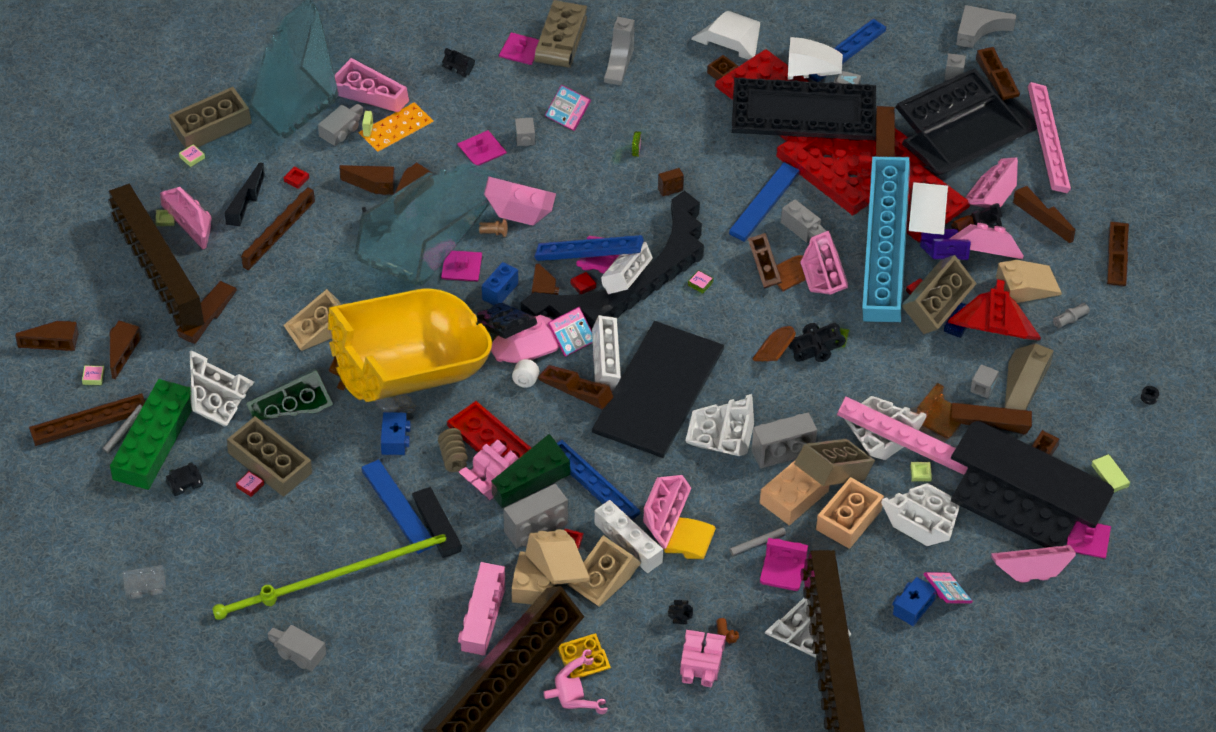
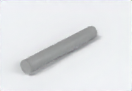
[102,405,143,453]
[729,527,786,556]

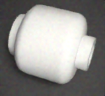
[512,359,539,388]

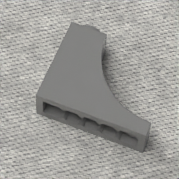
[956,5,1016,48]
[604,17,635,85]

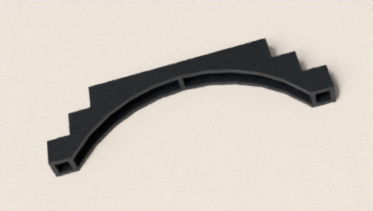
[521,190,704,330]

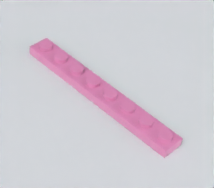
[1028,82,1071,193]
[837,397,968,475]

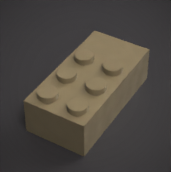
[169,87,252,149]
[901,255,977,334]
[227,416,312,497]
[794,439,875,486]

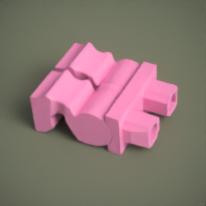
[459,439,519,500]
[680,630,726,687]

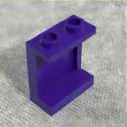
[920,229,971,260]

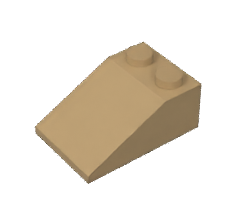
[996,260,1062,303]
[284,289,341,351]
[525,529,589,584]
[568,536,641,607]
[512,551,556,604]

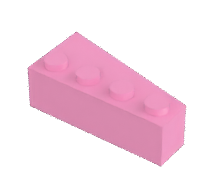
[329,58,409,112]
[458,562,505,656]

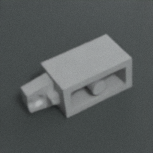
[318,104,363,146]
[781,199,826,243]
[268,625,326,671]

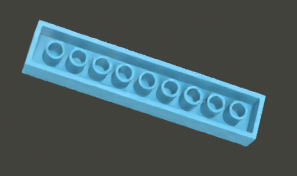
[862,157,910,322]

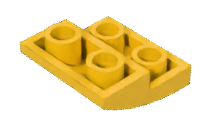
[663,517,716,559]
[557,633,611,678]

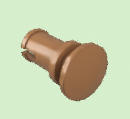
[479,219,508,237]

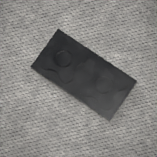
[476,303,538,339]

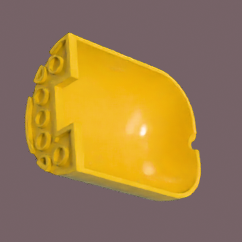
[328,289,492,402]

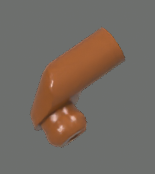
[716,618,739,644]

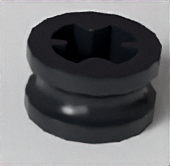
[1141,386,1159,405]

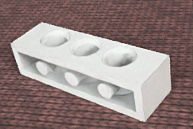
[601,242,653,294]
[592,315,621,392]
[594,500,663,573]

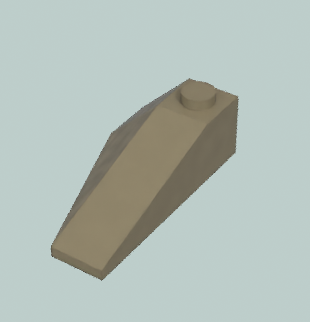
[1005,344,1054,410]

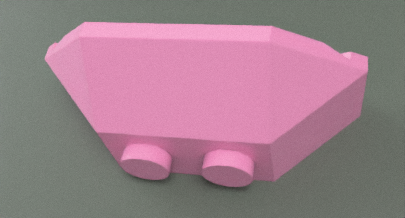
[965,157,1018,208]
[484,176,556,226]
[160,187,212,249]
[949,223,1024,259]
[801,231,848,295]
[491,315,559,363]
[643,475,691,549]
[991,545,1076,582]

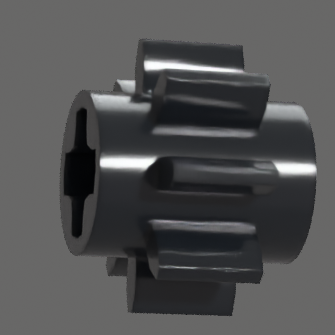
[668,600,693,625]

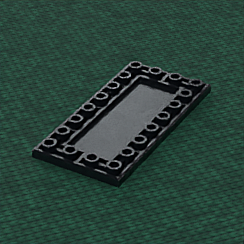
[731,78,876,141]
[592,321,724,458]

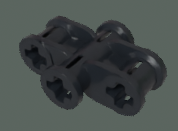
[788,323,846,362]

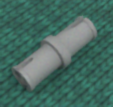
[1053,303,1089,329]

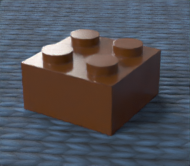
[707,55,739,80]
[658,168,684,197]

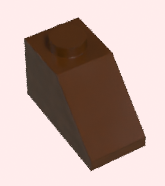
[532,264,559,295]

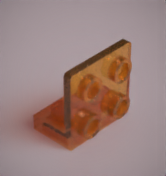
[917,383,961,439]

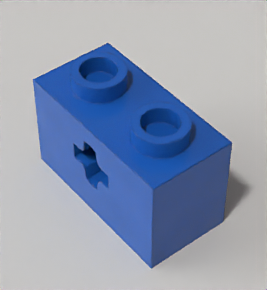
[482,262,518,305]
[381,412,411,455]
[892,577,937,626]

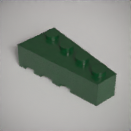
[491,433,570,508]

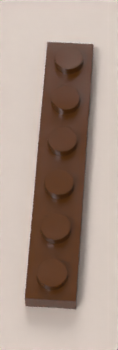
[241,187,315,270]
[29,393,146,446]

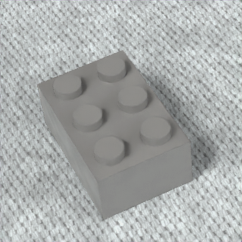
[752,412,817,469]
[504,484,568,549]

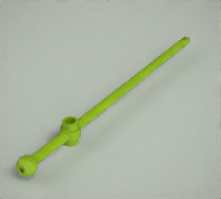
[212,534,446,620]

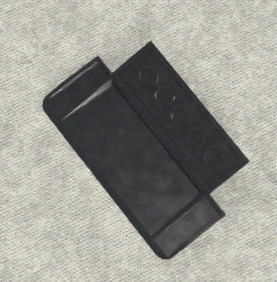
[895,68,1037,174]
[951,421,1114,548]

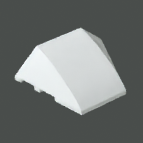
[691,11,760,60]
[788,37,843,80]
[190,351,254,427]
[685,394,754,456]
[845,396,927,460]
[881,483,960,546]
[765,598,851,658]

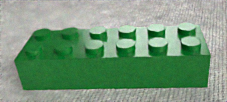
[110,379,192,490]

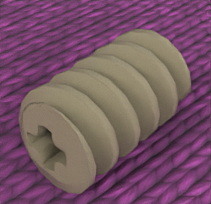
[438,428,468,472]

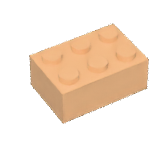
[760,460,829,525]
[816,477,884,549]

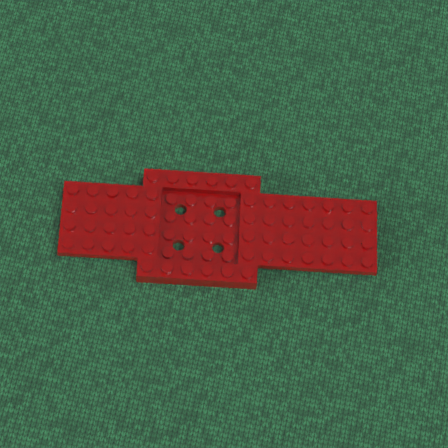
[715,49,970,243]

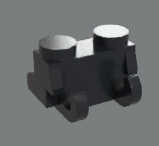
[442,48,475,78]
[970,203,1002,227]
[165,462,203,496]

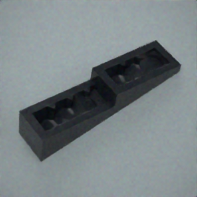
[225,162,265,227]
[412,487,462,558]

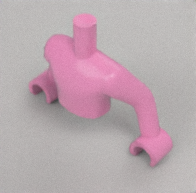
[543,649,608,715]

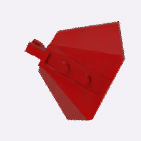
[948,279,1041,340]

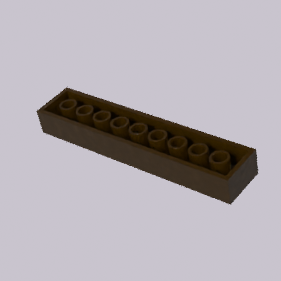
[108,183,204,332]
[800,550,865,732]
[422,586,584,732]

